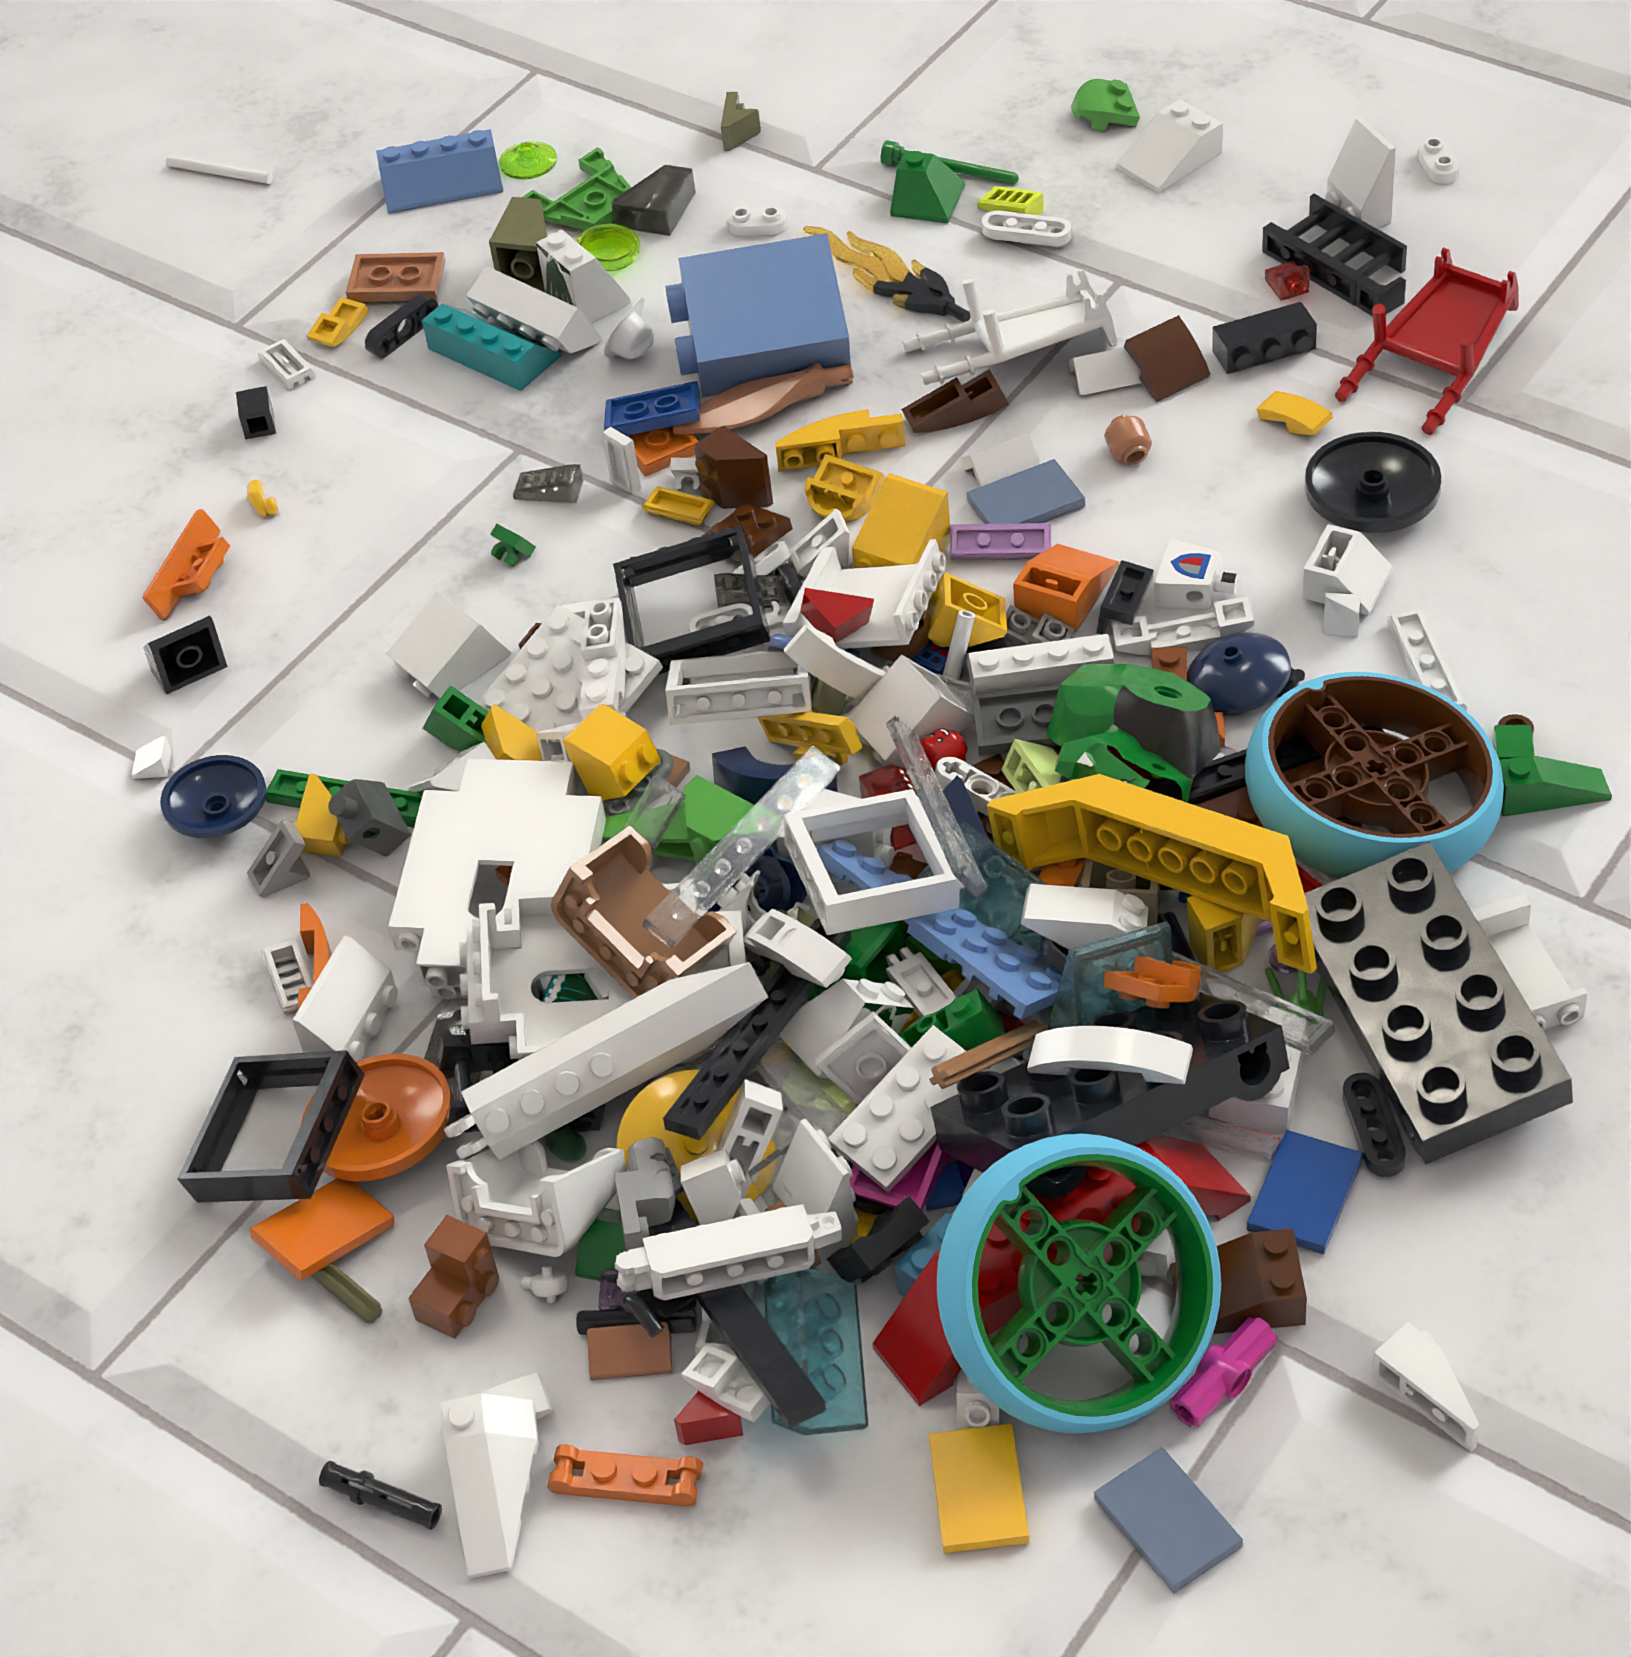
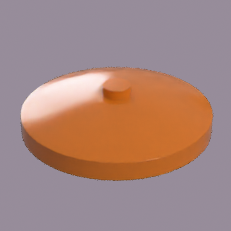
[301,1054,454,1181]

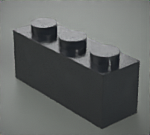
[1212,302,1317,374]

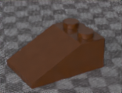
[1170,1228,1307,1334]

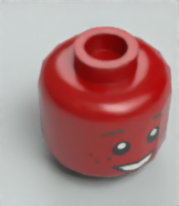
[914,728,968,779]

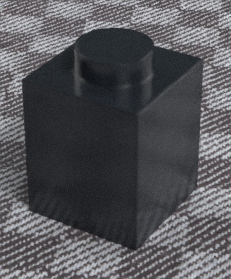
[236,386,276,440]

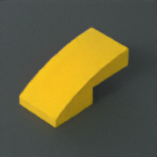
[307,297,369,347]
[1256,391,1333,436]

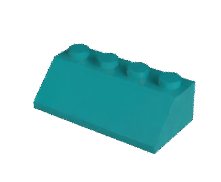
[422,304,561,391]

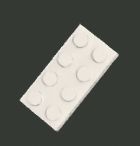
[827,1025,991,1193]

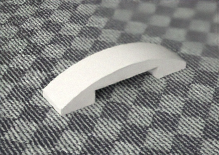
[1111,596,1254,655]
[784,624,890,701]
[1027,1026,1193,1084]

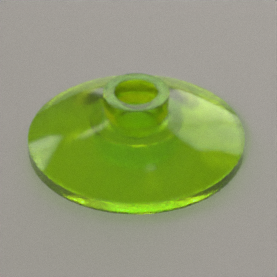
[499,141,557,179]

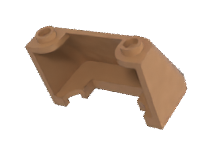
[551,826,737,998]

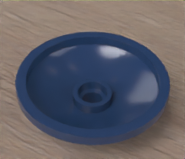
[1187,632,1291,715]
[160,755,267,838]

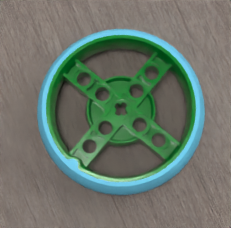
[937,1134,1221,1433]

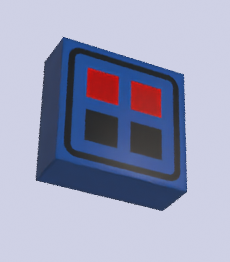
[911,640,950,678]

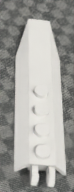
[444,962,768,1160]

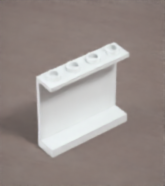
[783,539,946,649]
[1471,893,1587,1030]

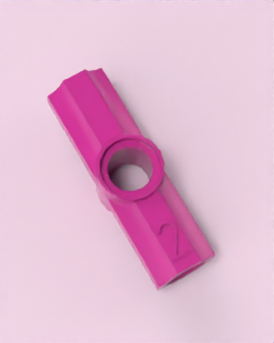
[1170,1317,1278,1427]

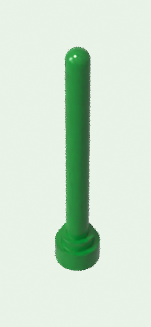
[880,140,1019,184]

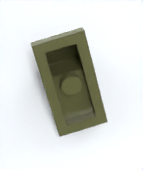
[721,92,761,151]

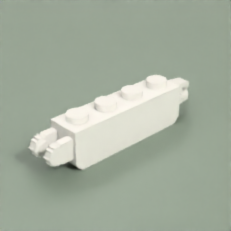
[615,1204,842,1300]

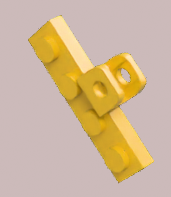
[757,712,863,766]

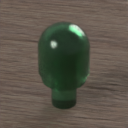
[543,1125,587,1163]

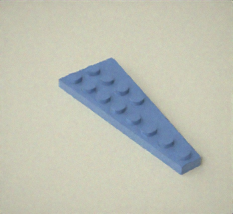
[817,840,1080,1019]

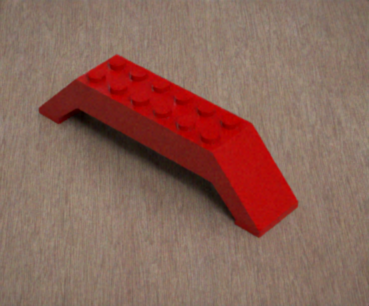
[872,1135,1251,1407]

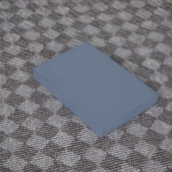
[966,459,1085,524]
[1094,1447,1243,1593]

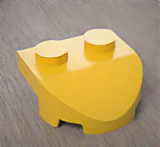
[805,454,885,521]

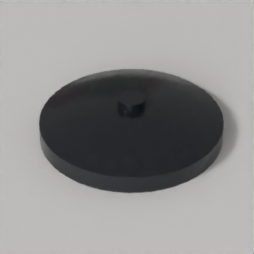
[1305,432,1442,533]

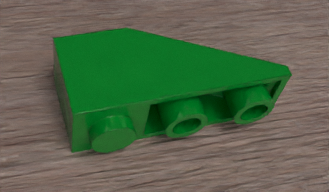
[897,988,1005,1051]

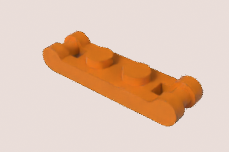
[547,1444,703,1506]

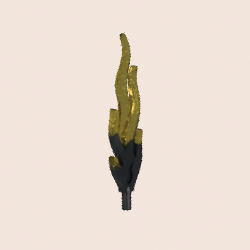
[803,226,971,322]

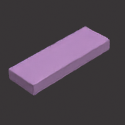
[950,523,1051,560]

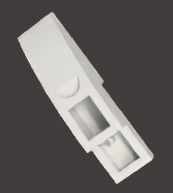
[579,598,625,720]
[743,909,852,988]

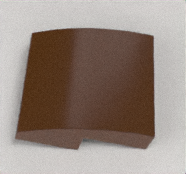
[1124,315,1210,402]

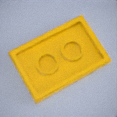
[928,1423,1030,1554]

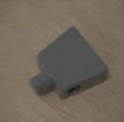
[328,779,411,857]

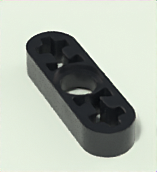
[365,294,439,358]

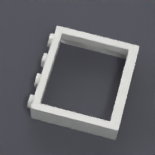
[665,649,812,725]
[784,789,964,935]

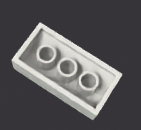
[466,266,602,354]
[966,634,1114,694]

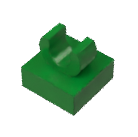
[490,523,536,567]

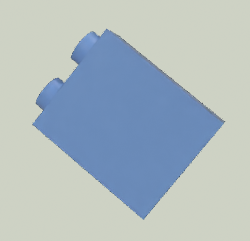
[665,233,851,397]

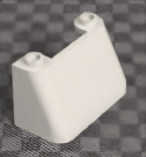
[446,1140,627,1257]

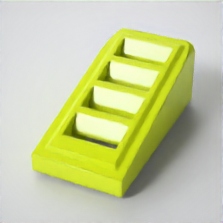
[977,186,1044,215]

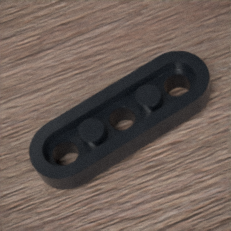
[1342,1073,1406,1177]

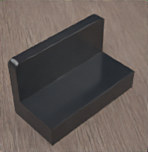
[1096,560,1154,634]

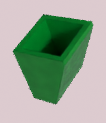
[818,918,907,984]

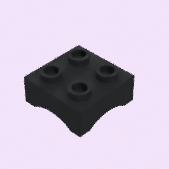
[826,1196,930,1285]

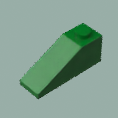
[422,685,489,752]
[1499,755,1612,817]

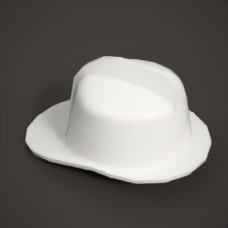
[604,297,654,360]

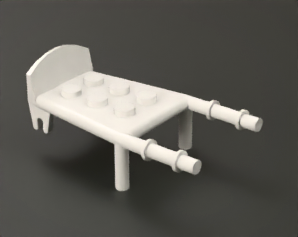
[902,269,1118,386]

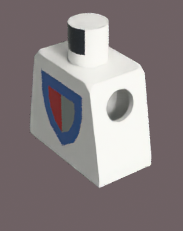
[1154,538,1238,609]

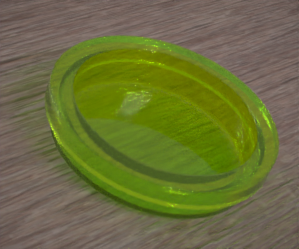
[577,224,640,271]

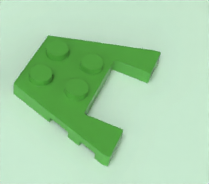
[522,147,638,233]

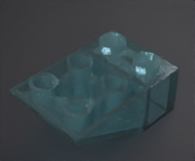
[917,821,1047,939]

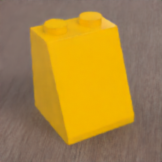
[852,473,950,569]

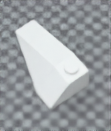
[440,1393,539,1579]

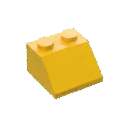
[927,572,1007,647]
[562,704,661,801]

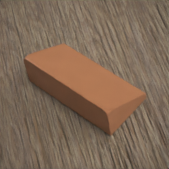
[587,1322,672,1380]

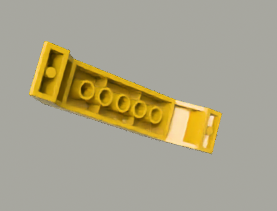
[986,774,1317,974]

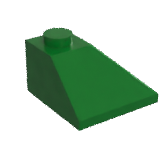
[890,151,965,223]

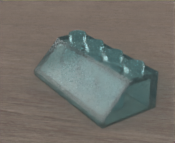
[763,1266,869,1435]

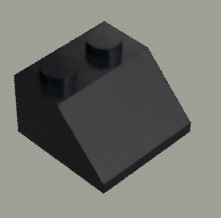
[143,616,228,695]

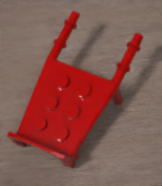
[1335,247,1519,435]

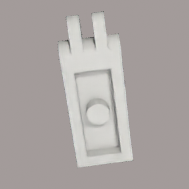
[886,947,957,1018]

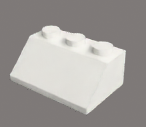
[292,936,398,1062]

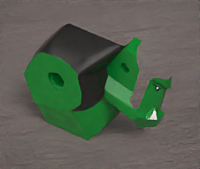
[1047,664,1221,802]

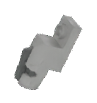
[614,1138,684,1252]

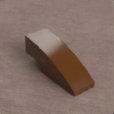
[901,369,1009,433]

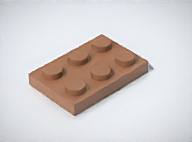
[346,252,446,303]

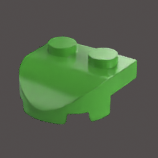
[1071,79,1140,132]

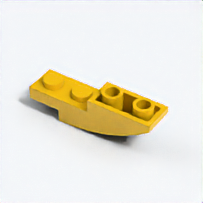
[775,409,905,471]

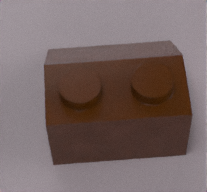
[694,426,773,509]

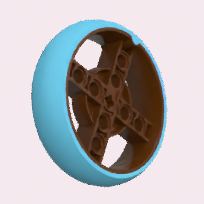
[1245,672,1504,879]

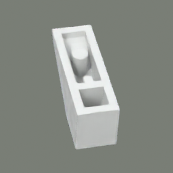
[716,1079,783,1199]
[1372,1321,1479,1452]

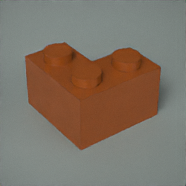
[408,1215,500,1339]

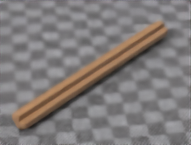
[929,1020,1048,1089]

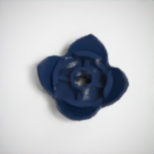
[697,836,807,913]

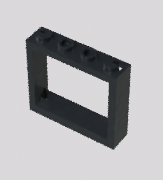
[613,525,771,675]
[177,1050,365,1203]

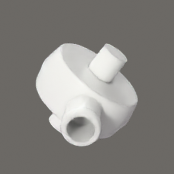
[521,1265,568,1303]

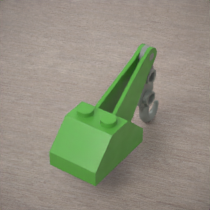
[601,748,781,884]

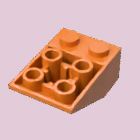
[1013,544,1119,631]

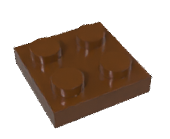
[701,503,793,563]

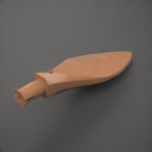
[673,362,854,435]

